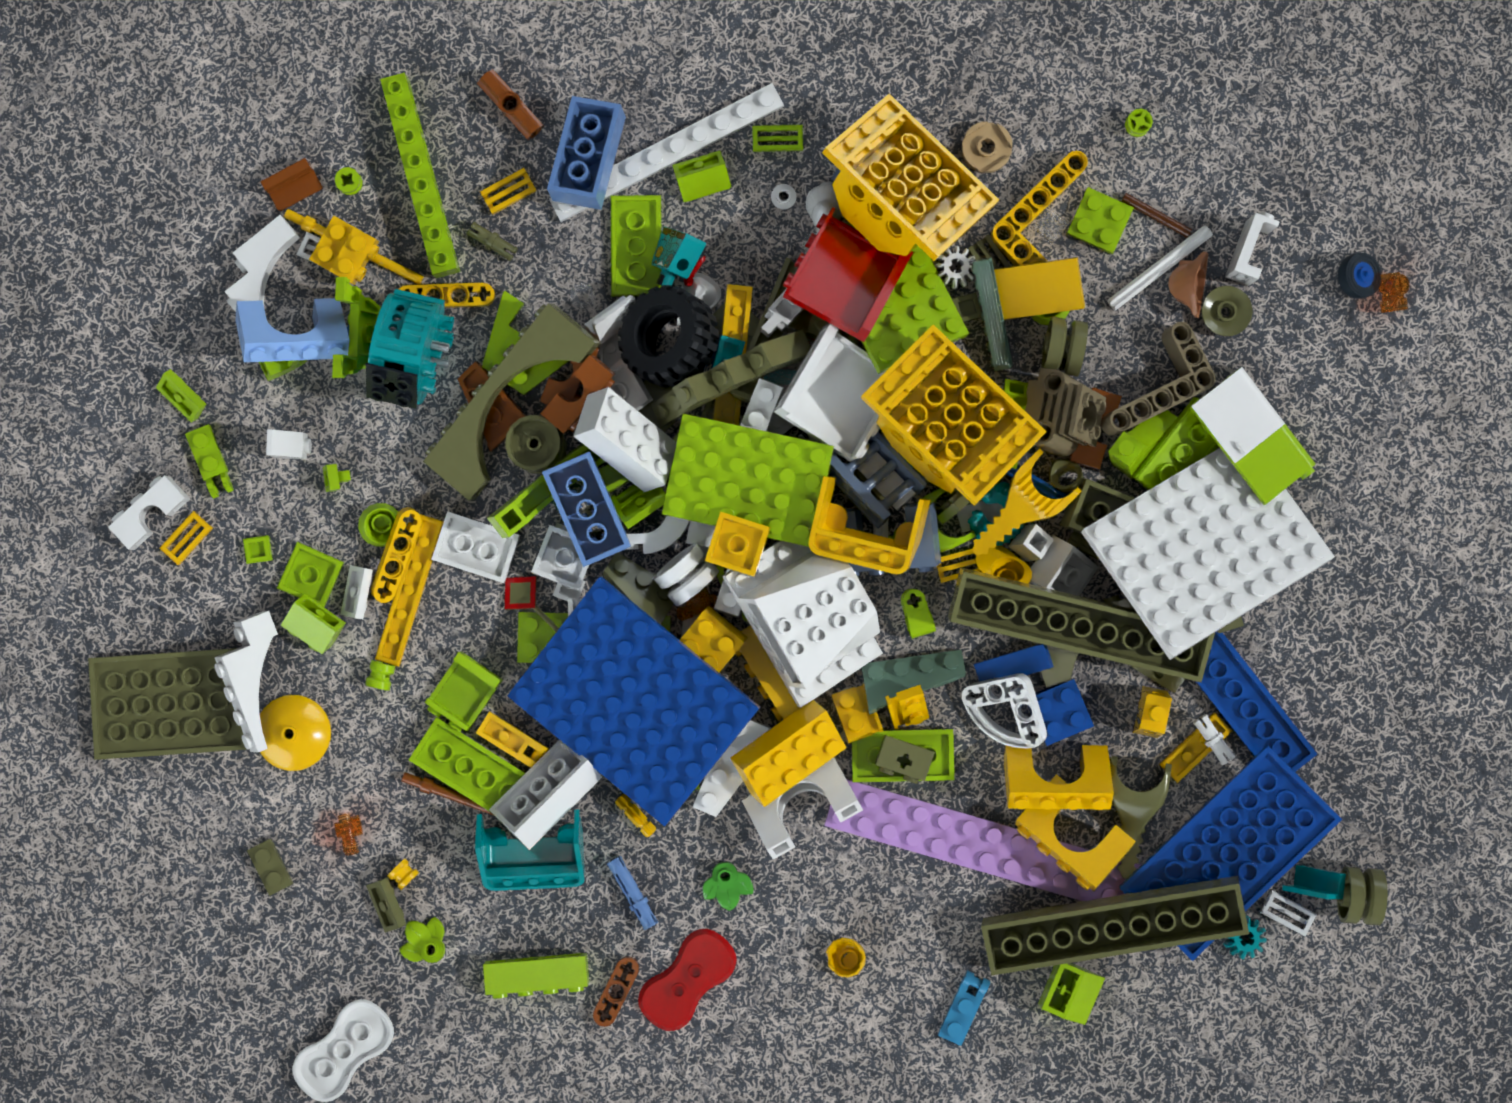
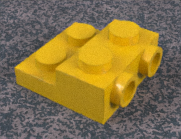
[309,215,379,285]

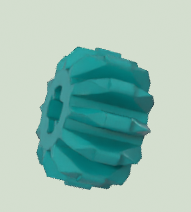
[1223,915,1267,959]

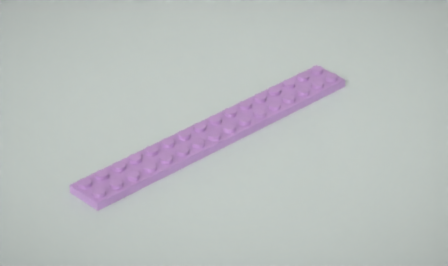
[824,779,1141,901]

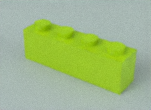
[483,953,589,999]

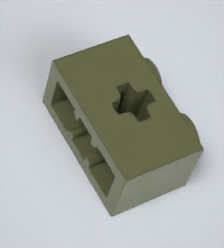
[875,735,935,784]

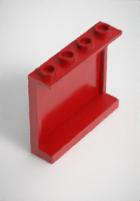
[783,207,913,342]

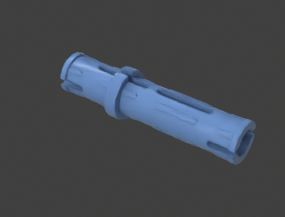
[607,856,658,930]

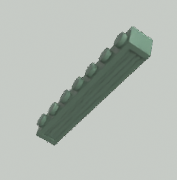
[972,257,1013,371]

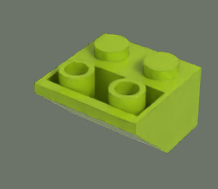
[1038,963,1105,1025]

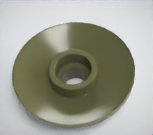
[1201,286,1253,337]

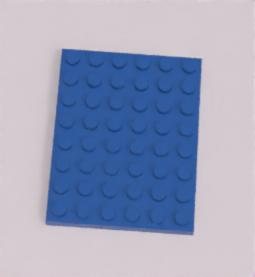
[507,576,761,826]

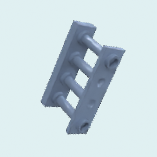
[818,432,927,529]

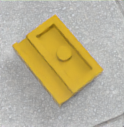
[831,684,883,743]
[885,685,930,730]

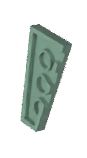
[861,650,966,715]

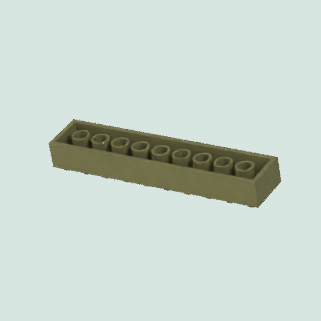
[948,567,1215,682]
[981,876,1249,976]

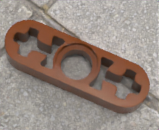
[593,956,639,1027]

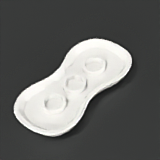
[292,999,394,1102]

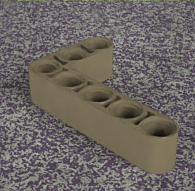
[1101,322,1216,436]

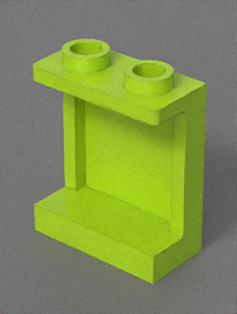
[424,651,503,732]

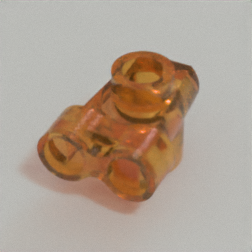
[1379,272,1409,313]
[676,587,717,621]
[334,813,363,856]

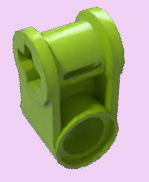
[901,589,936,639]

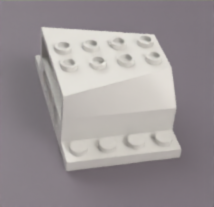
[722,540,883,708]

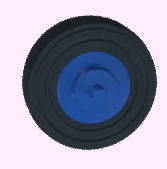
[1338,253,1381,299]

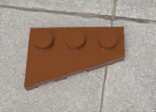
[457,361,527,452]

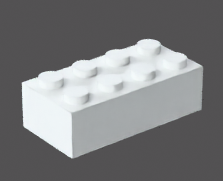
[574,387,677,492]

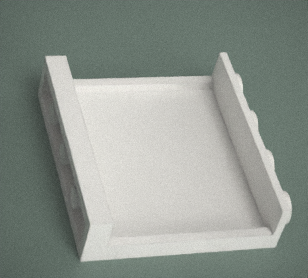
[774,323,886,462]

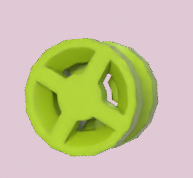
[1125,109,1153,137]
[335,167,363,195]

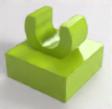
[322,464,351,492]

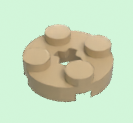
[962,121,1012,173]

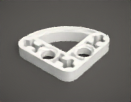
[962,673,1047,748]

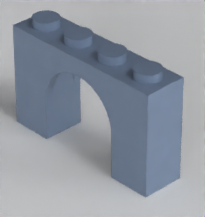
[846,502,941,576]

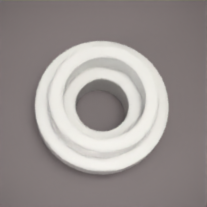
[771,184,796,210]

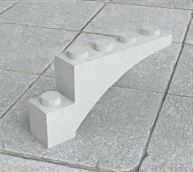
[214,611,278,752]

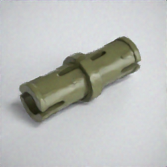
[467,222,518,262]

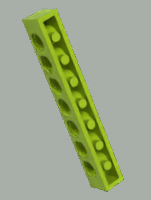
[380,72,460,279]

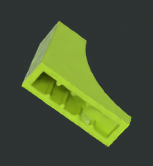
[1108,403,1178,479]

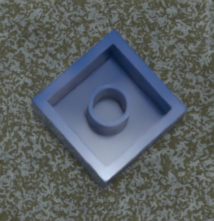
[1027,678,1094,746]

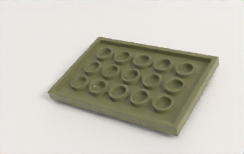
[88,648,247,760]

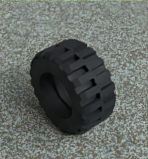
[618,285,719,388]

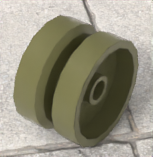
[1041,316,1088,377]
[505,415,567,474]
[1337,866,1388,926]

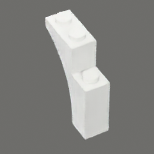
[224,215,300,312]

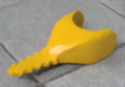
[972,448,1082,556]

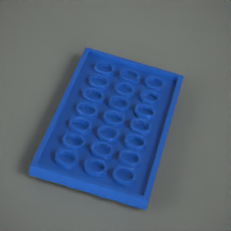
[1119,745,1342,961]

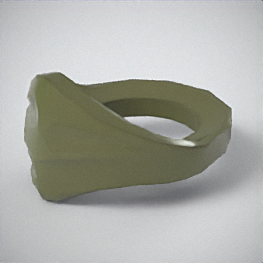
[1049,459,1084,492]

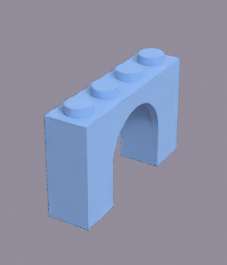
[235,298,349,362]

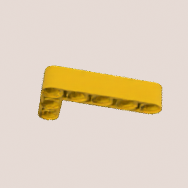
[990,150,1088,266]

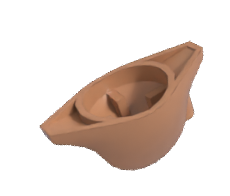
[1168,252,1208,318]

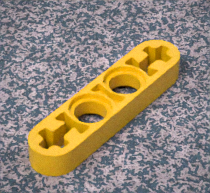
[398,283,496,308]
[370,507,421,603]

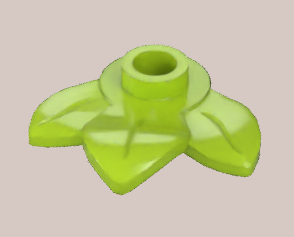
[399,917,445,963]

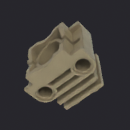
[1025,368,1106,456]

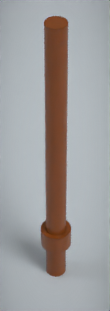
[401,772,494,816]

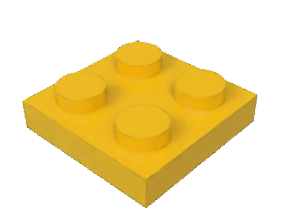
[705,511,771,577]

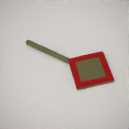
[504,576,559,632]

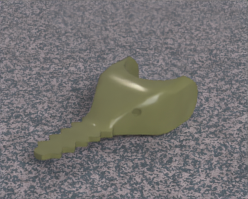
[1110,755,1172,879]

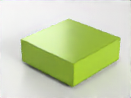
[243,535,273,564]

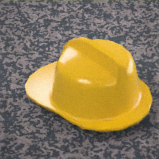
[976,546,1032,584]

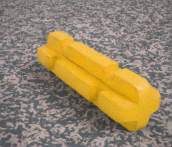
[615,794,656,838]

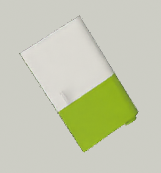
[1189,367,1316,505]

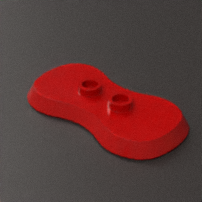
[638,929,737,1031]

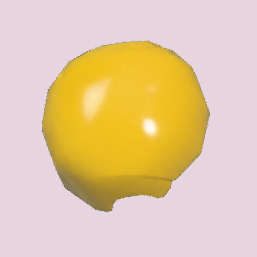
[826,937,866,978]

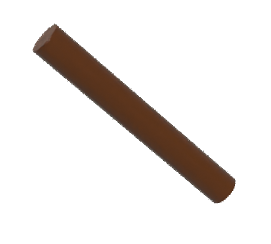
[1121,193,1192,238]

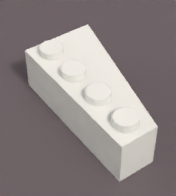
[693,719,771,817]

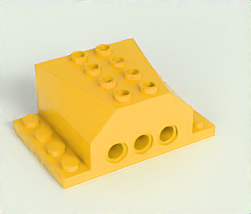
[822,94,999,261]
[861,325,1047,506]

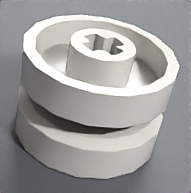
[653,543,719,606]

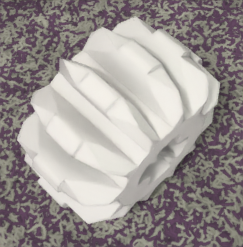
[934,246,975,290]

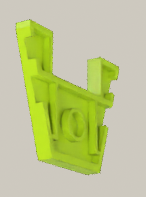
[332,277,381,378]
[482,291,569,395]

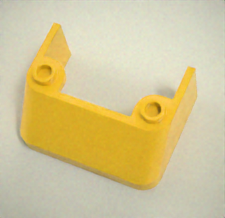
[809,476,931,574]

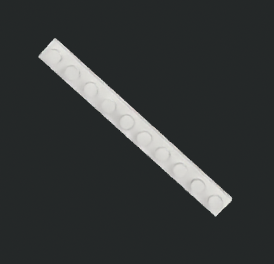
[549,83,784,222]

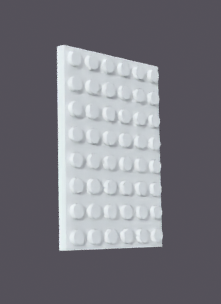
[1081,448,1335,660]

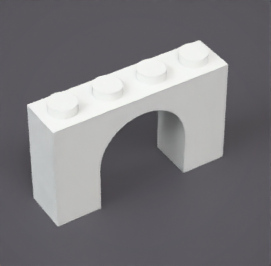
[742,758,863,859]

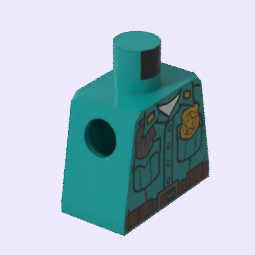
[652,227,706,286]

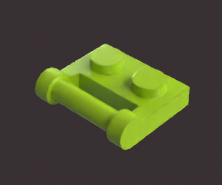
[611,484,666,529]

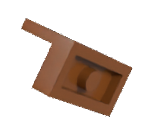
[260,158,323,211]

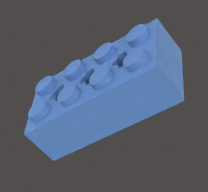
[547,96,626,210]
[542,451,631,567]

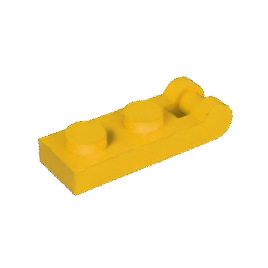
[476,711,550,768]

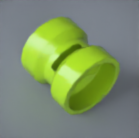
[365,660,396,691]

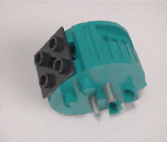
[366,289,454,409]

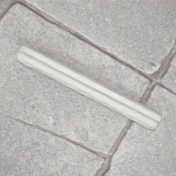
[1107,225,1213,311]

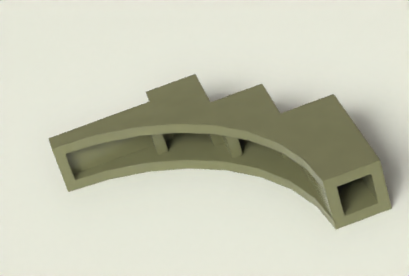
[651,330,811,427]

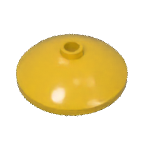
[260,695,331,771]

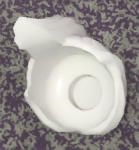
[806,182,843,235]

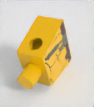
[1132,686,1172,738]

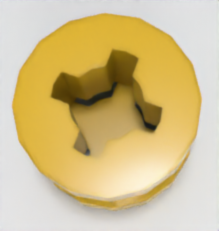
[387,858,419,890]

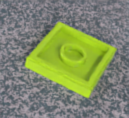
[277,542,344,607]

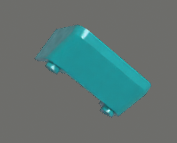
[475,809,585,891]

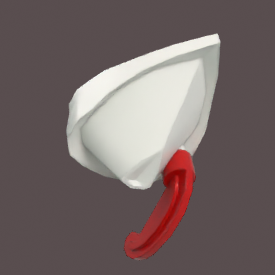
[677,256,721,326]

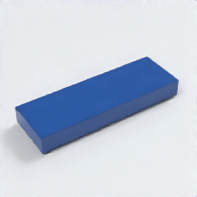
[974,644,1054,682]

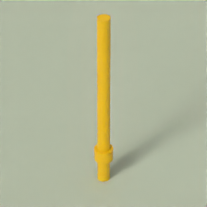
[284,209,424,285]

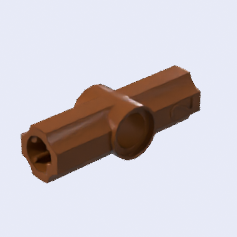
[477,69,544,141]

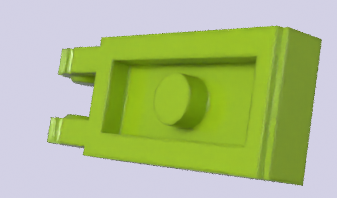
[185,424,234,499]

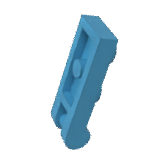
[938,970,991,1046]

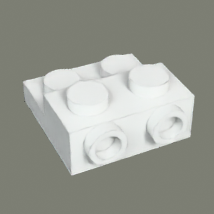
[531,523,593,591]

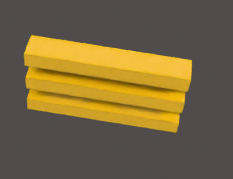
[480,168,537,215]
[159,511,213,565]
[936,549,981,583]

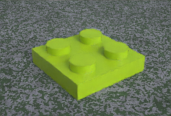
[1066,187,1134,254]

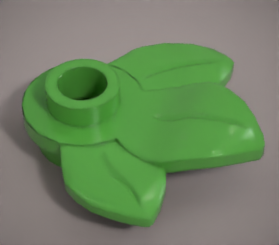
[702,862,754,911]

